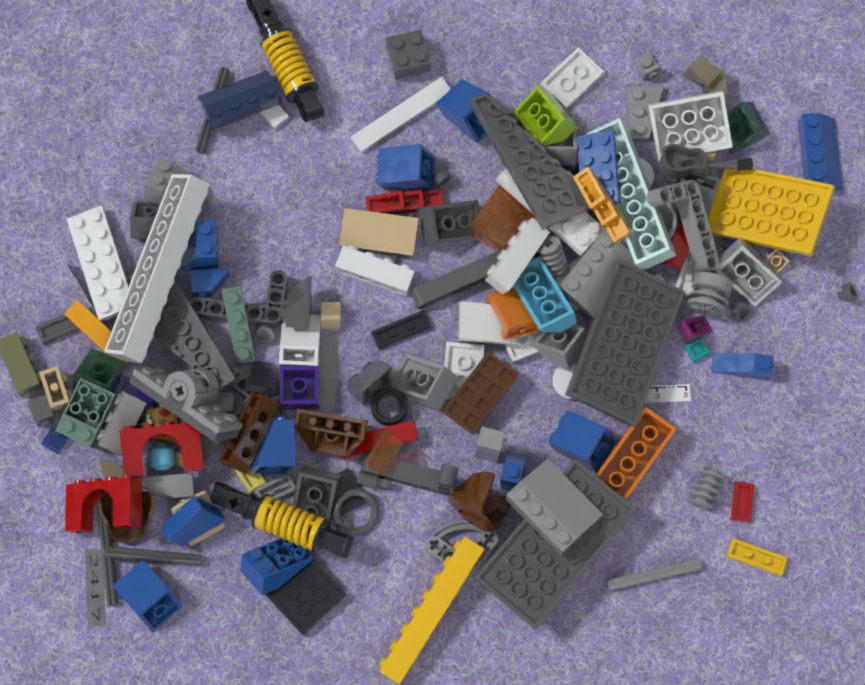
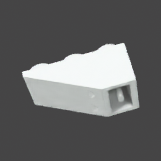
[279,315,321,368]

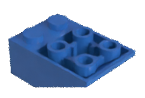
[240,538,313,595]

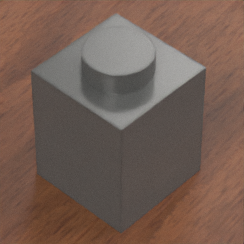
[28,394,56,427]

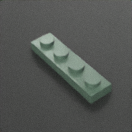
[221,285,256,364]

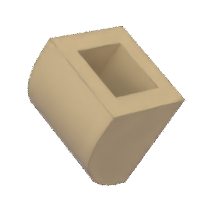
[321,302,341,329]

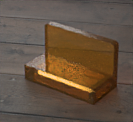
[365,429,403,476]

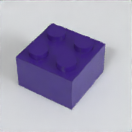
[280,366,319,409]

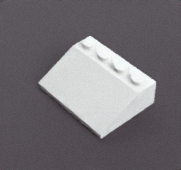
[647,91,733,161]

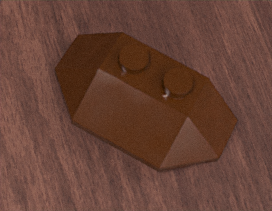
[294,409,368,457]

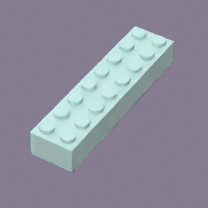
[586,118,677,270]

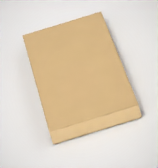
[339,208,419,256]

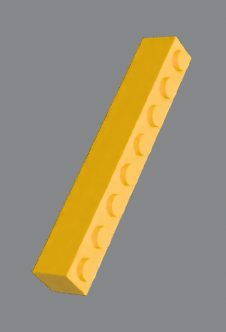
[379,536,485,685]

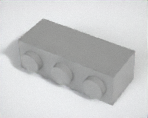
[96,390,147,455]
[475,427,507,463]

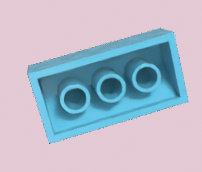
[513,256,577,333]

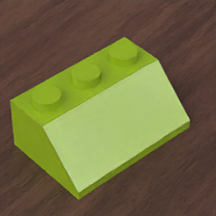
[513,85,578,147]

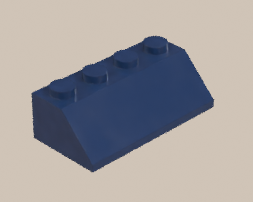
[198,70,281,130]

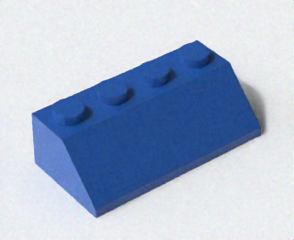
[798,113,843,190]

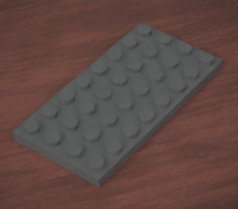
[565,258,685,427]
[474,459,636,630]

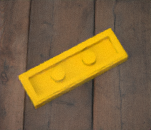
[726,538,788,577]

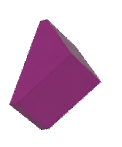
[678,315,713,345]

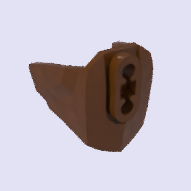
[448,472,511,533]
[97,491,156,544]

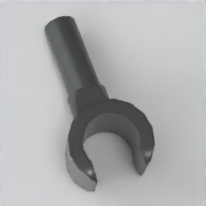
[269,381,280,403]

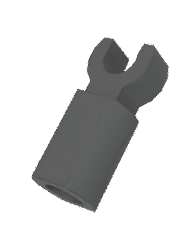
[357,471,392,491]

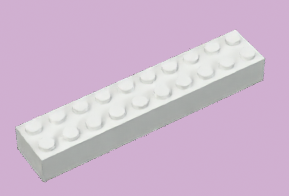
[104,174,210,363]

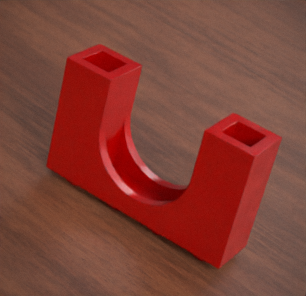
[119,420,204,478]
[65,475,142,533]

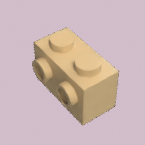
[39,366,72,413]

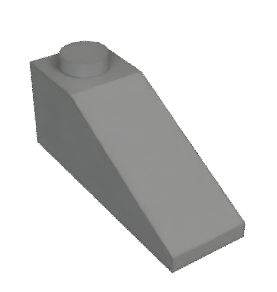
[135,473,195,503]

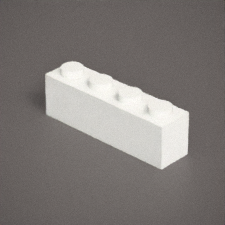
[485,218,550,294]
[335,246,415,297]

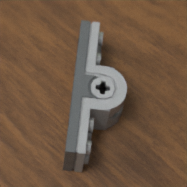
[129,365,243,442]

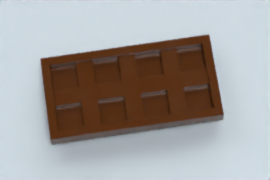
[442,351,519,435]

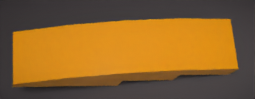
[573,167,632,244]
[64,300,128,368]

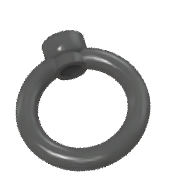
[333,488,379,536]

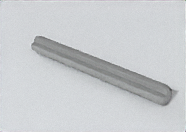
[607,559,702,591]

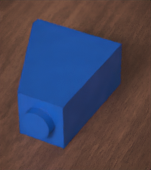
[500,451,528,491]
[162,495,226,546]

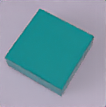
[684,337,711,363]

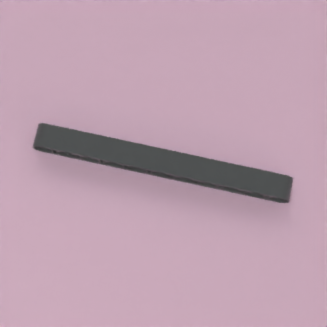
[410,210,604,309]

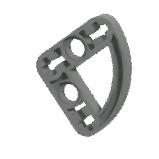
[426,521,498,579]

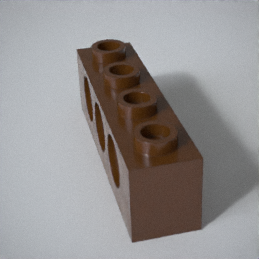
[219,392,280,474]

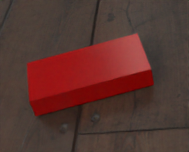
[730,481,755,523]

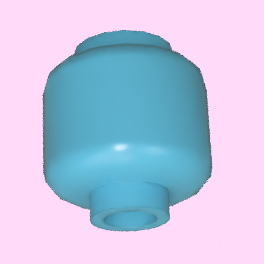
[150,443,175,473]

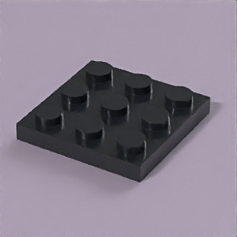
[264,559,346,636]

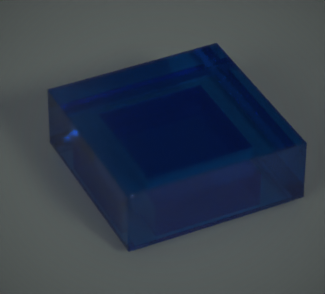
[41,428,69,455]

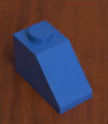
[190,268,230,298]

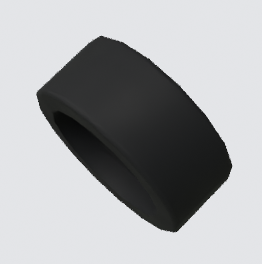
[371,388,408,426]

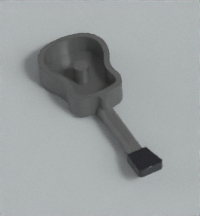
[660,144,753,178]

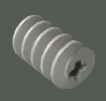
[538,235,570,277]
[688,466,726,510]

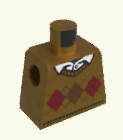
[135,407,179,445]

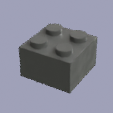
[386,29,431,79]

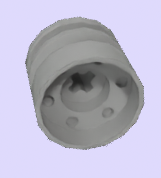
[687,272,733,317]

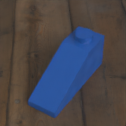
[712,353,774,380]

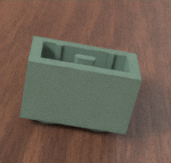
[55,378,116,448]

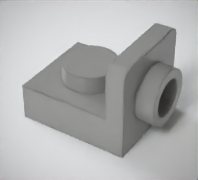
[633,52,661,80]

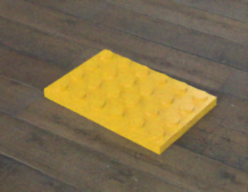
[708,169,835,257]

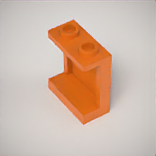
[485,288,539,340]

